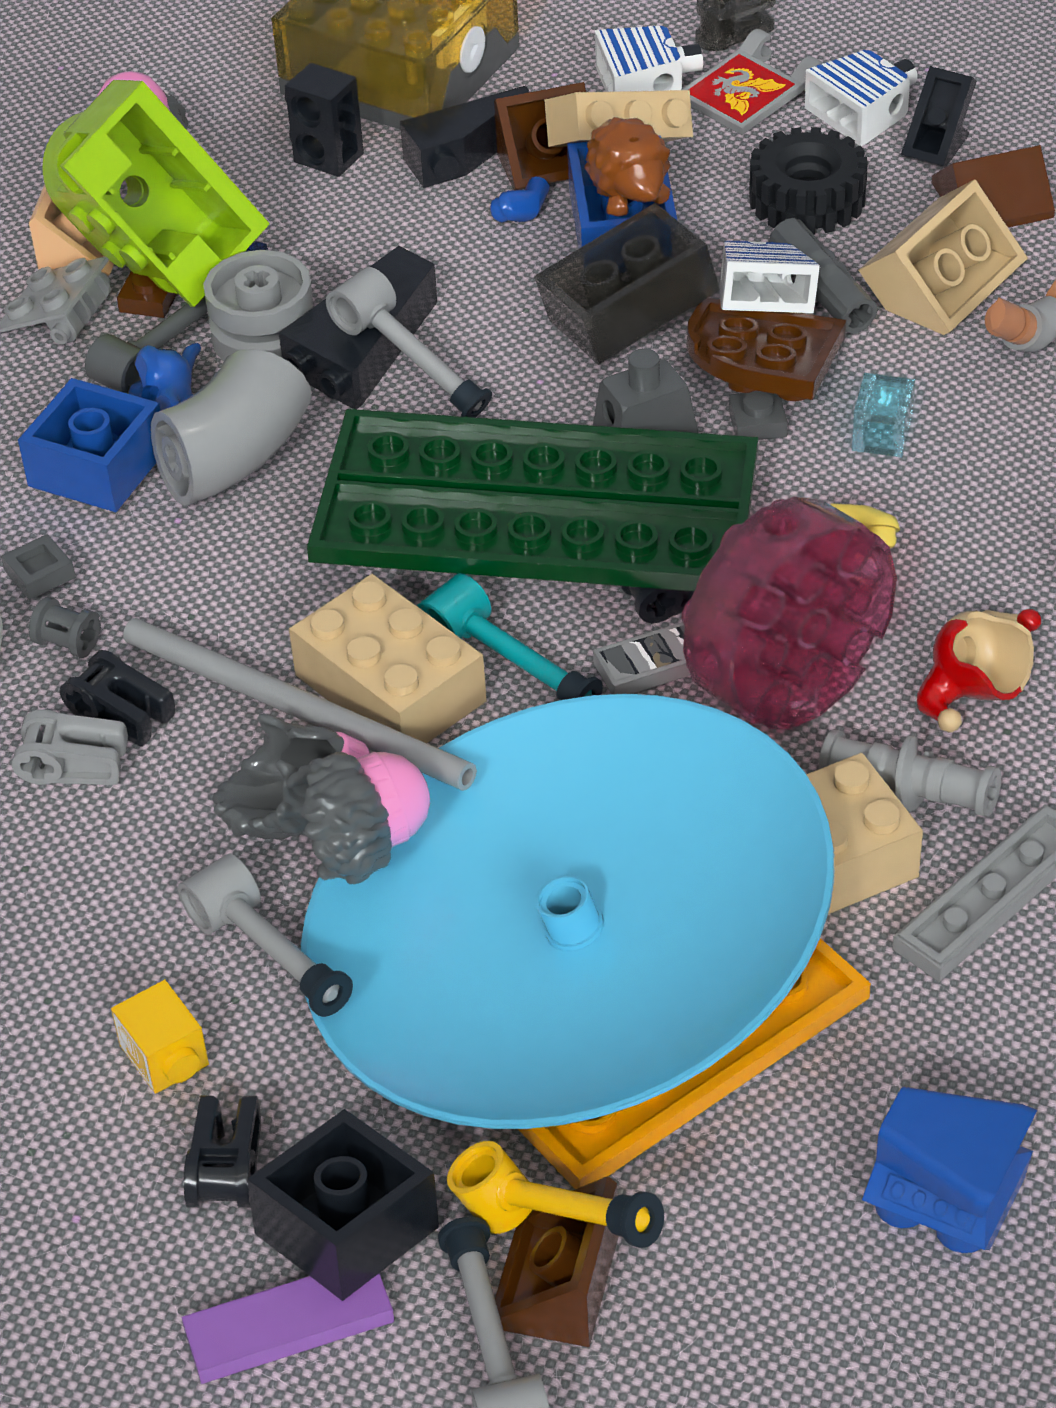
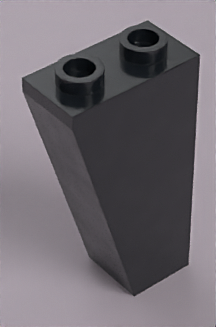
[279,246,437,409]

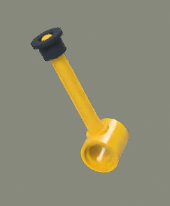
[447,1141,664,1248]

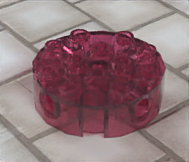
[681,496,897,730]

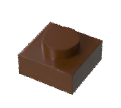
[117,271,177,318]

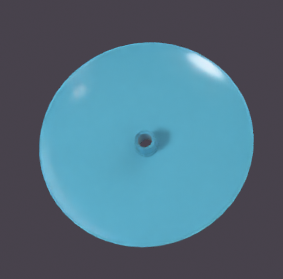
[301,694,834,1129]

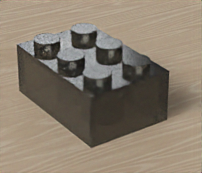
[534,203,720,365]

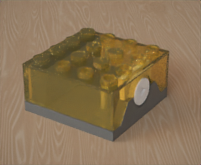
[271,0,519,130]

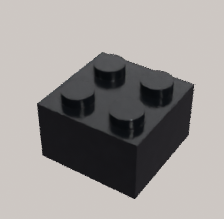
[247,1109,439,1301]

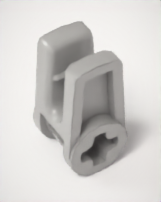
[12,709,128,785]

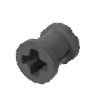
[28,597,101,658]

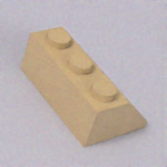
[858,179,1028,335]

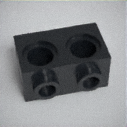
[285,62,364,177]

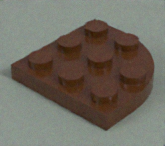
[686,297,846,401]

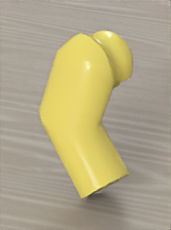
[829,503,900,550]

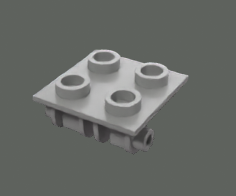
[0,256,111,345]

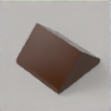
[494,82,586,190]
[931,145,1055,228]
[495,1176,619,1347]

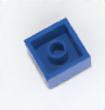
[18,378,161,512]

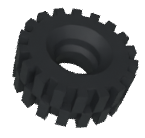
[749,127,868,235]

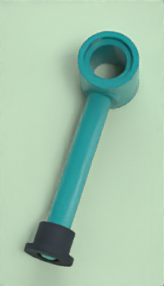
[416,573,603,700]

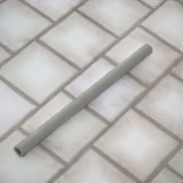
[123,618,477,791]

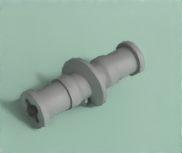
[819,729,1001,817]

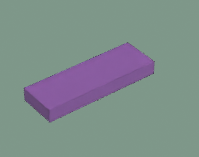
[181,1274,394,1384]

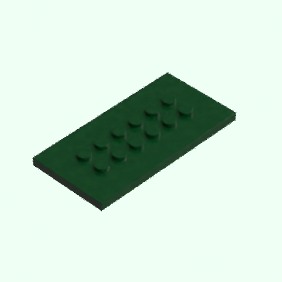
[307,409,758,595]

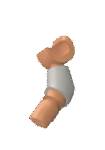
[985,280,1056,353]

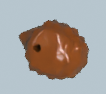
[585,117,671,216]

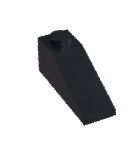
[400,85,529,188]

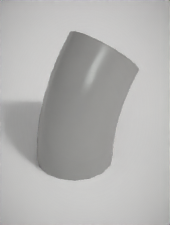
[151,349,311,506]

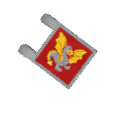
[681,29,823,135]

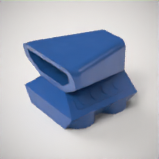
[862,1087,1037,1253]

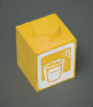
[111,980,209,1094]

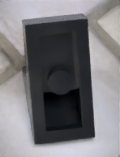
[901,66,977,168]

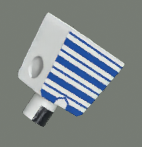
[595,26,703,92]
[805,50,917,146]
[719,241,820,313]

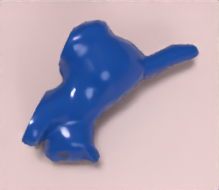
[129,343,201,410]

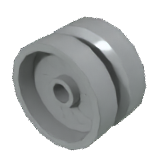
[203,250,313,362]

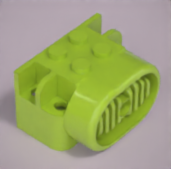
[42,80,270,307]

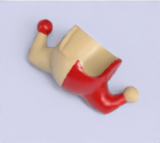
[917,609,1041,733]

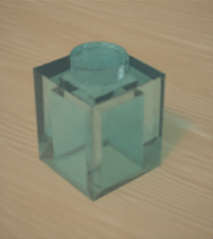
[852,373,915,458]

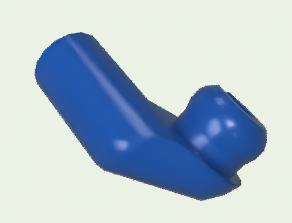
[490,177,550,223]

